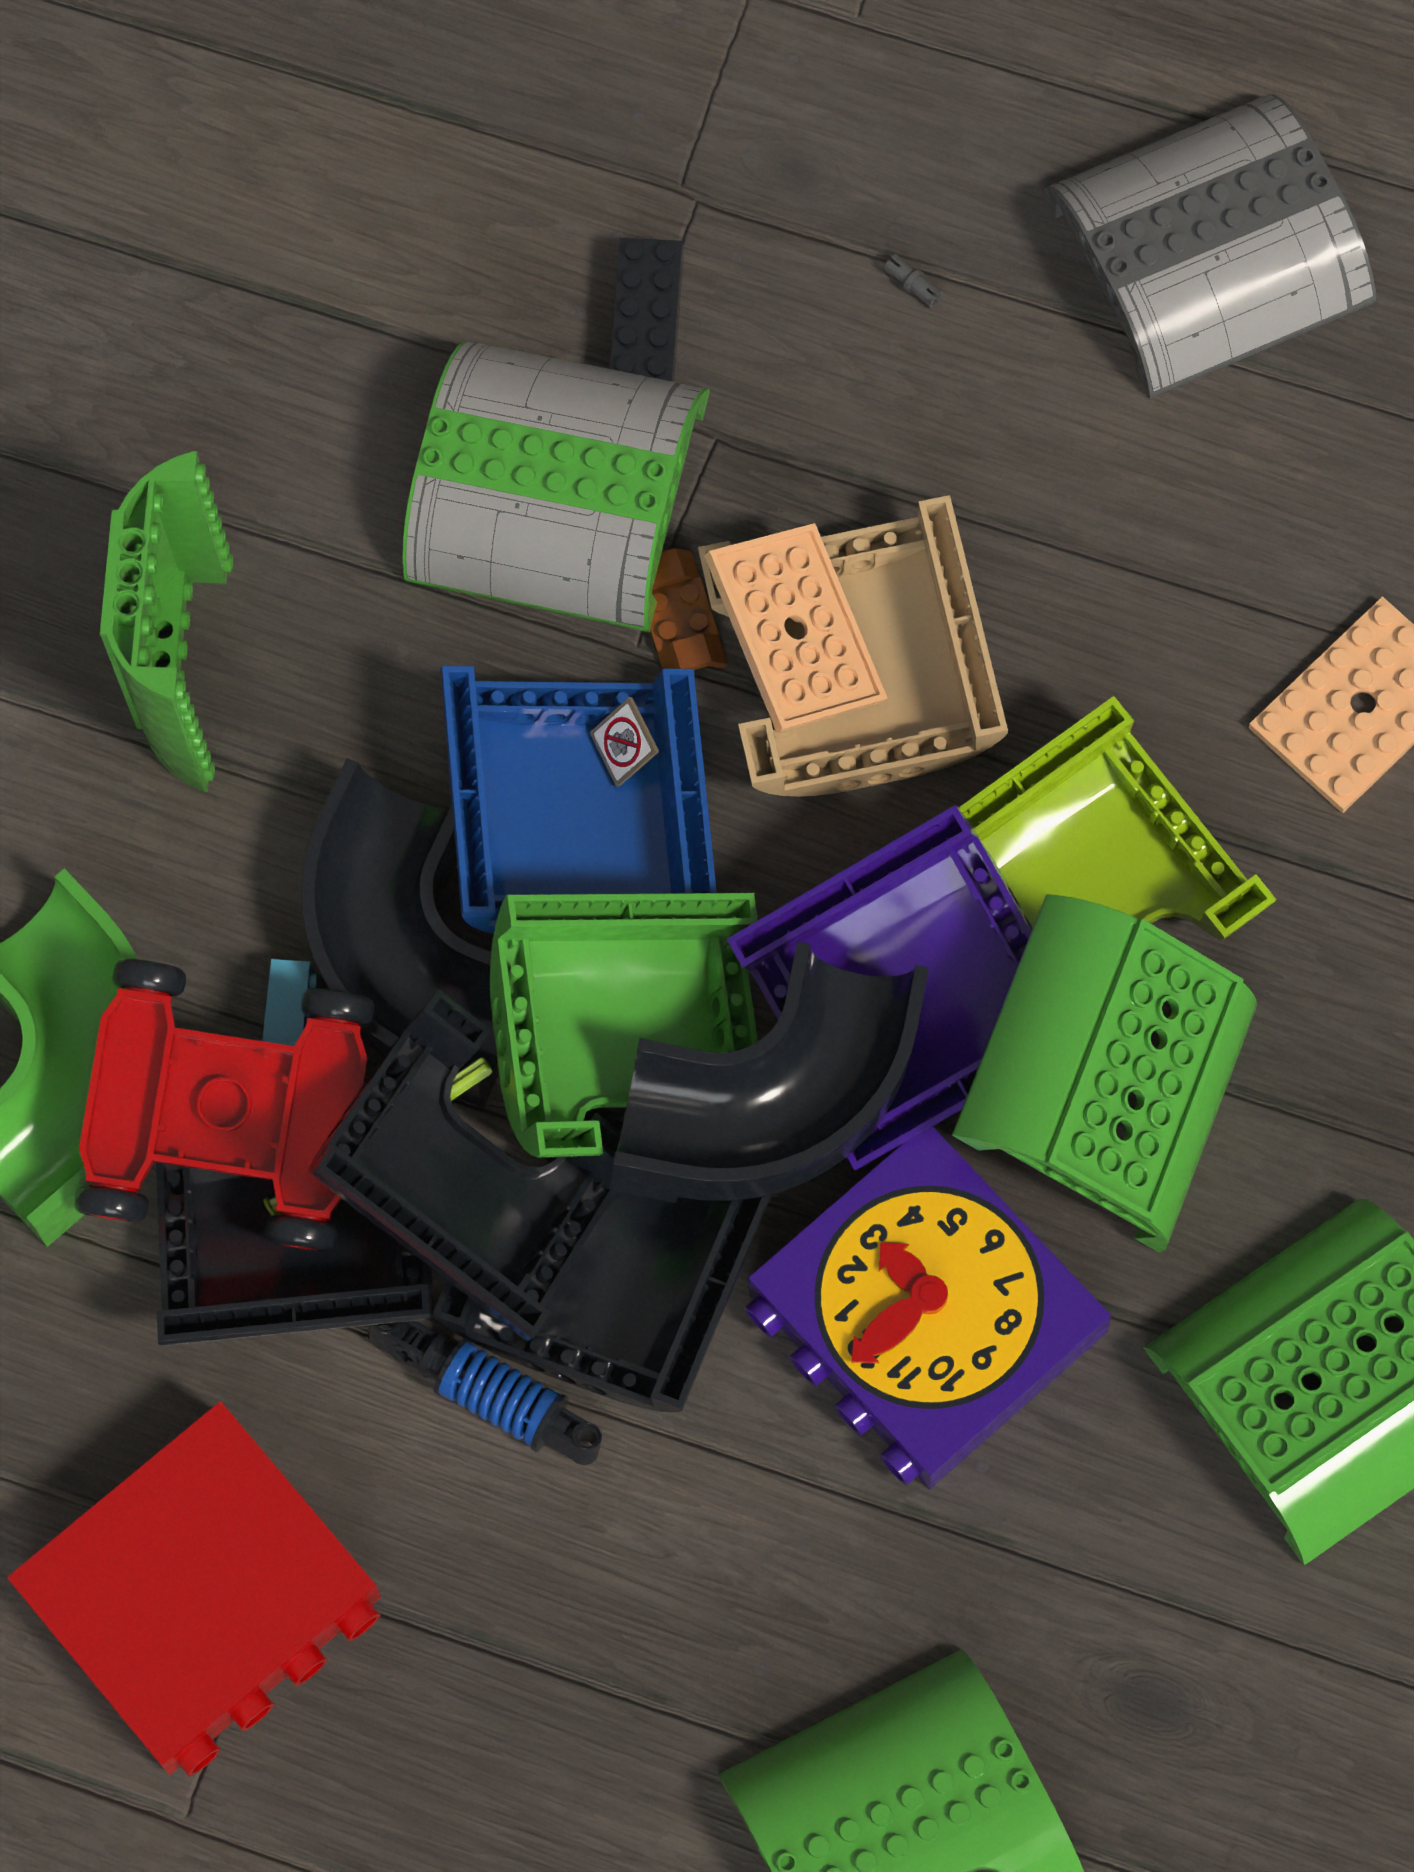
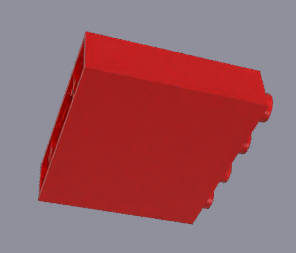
[7,1401,381,1776]

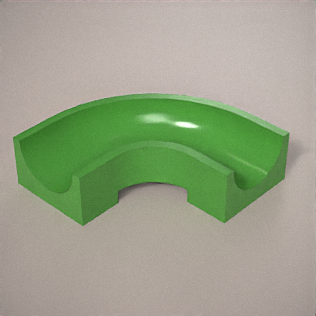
[0,868,138,1247]

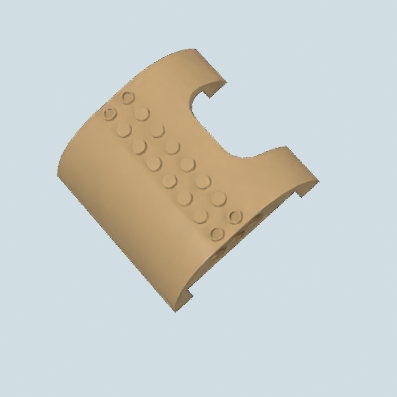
[698,495,1008,797]

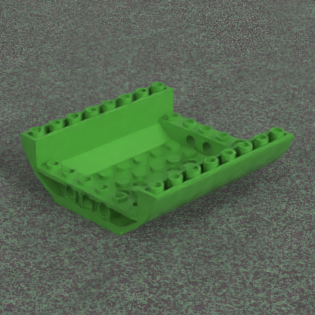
[100,451,233,792]
[952,894,1257,1253]
[1143,1198,1414,1566]

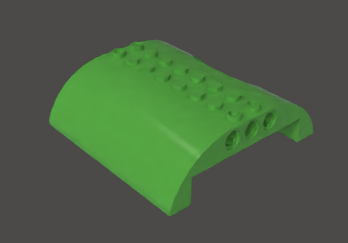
[490,893,758,1157]
[718,1649,1084,1872]

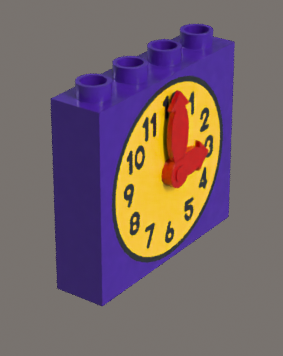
[744,1126,1111,1490]

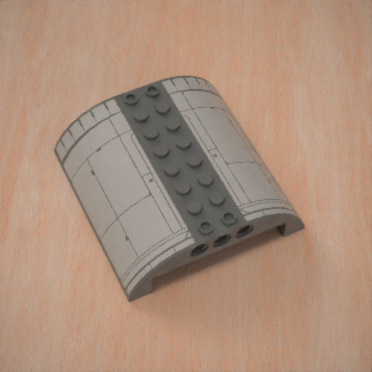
[1042,94,1377,399]

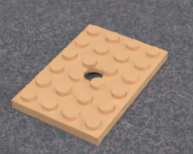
[704,523,888,733]
[1249,596,1414,814]

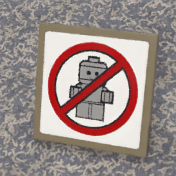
[590,697,659,787]

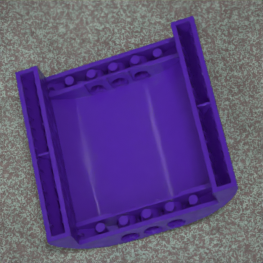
[727,805,1033,1170]

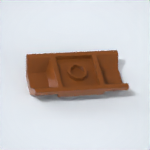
[650,548,728,670]

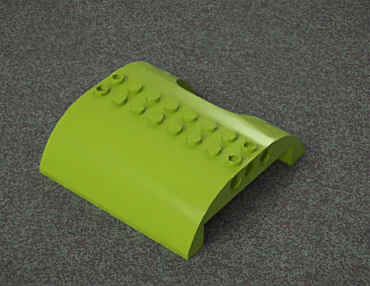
[959,696,1277,940]

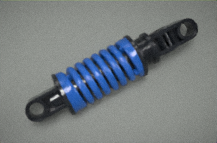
[369,1321,602,1465]

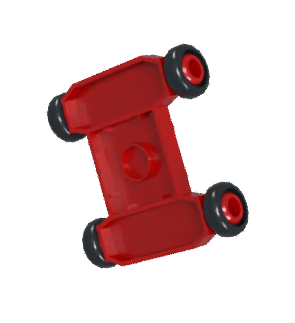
[74,959,375,1252]

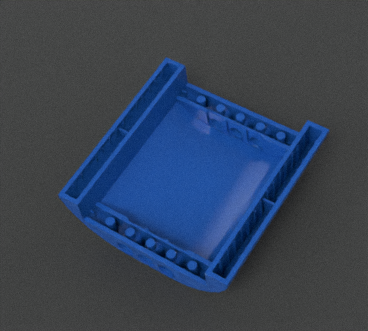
[440,666,717,934]

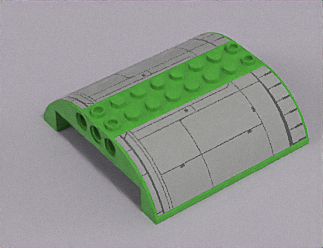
[403,340,710,632]

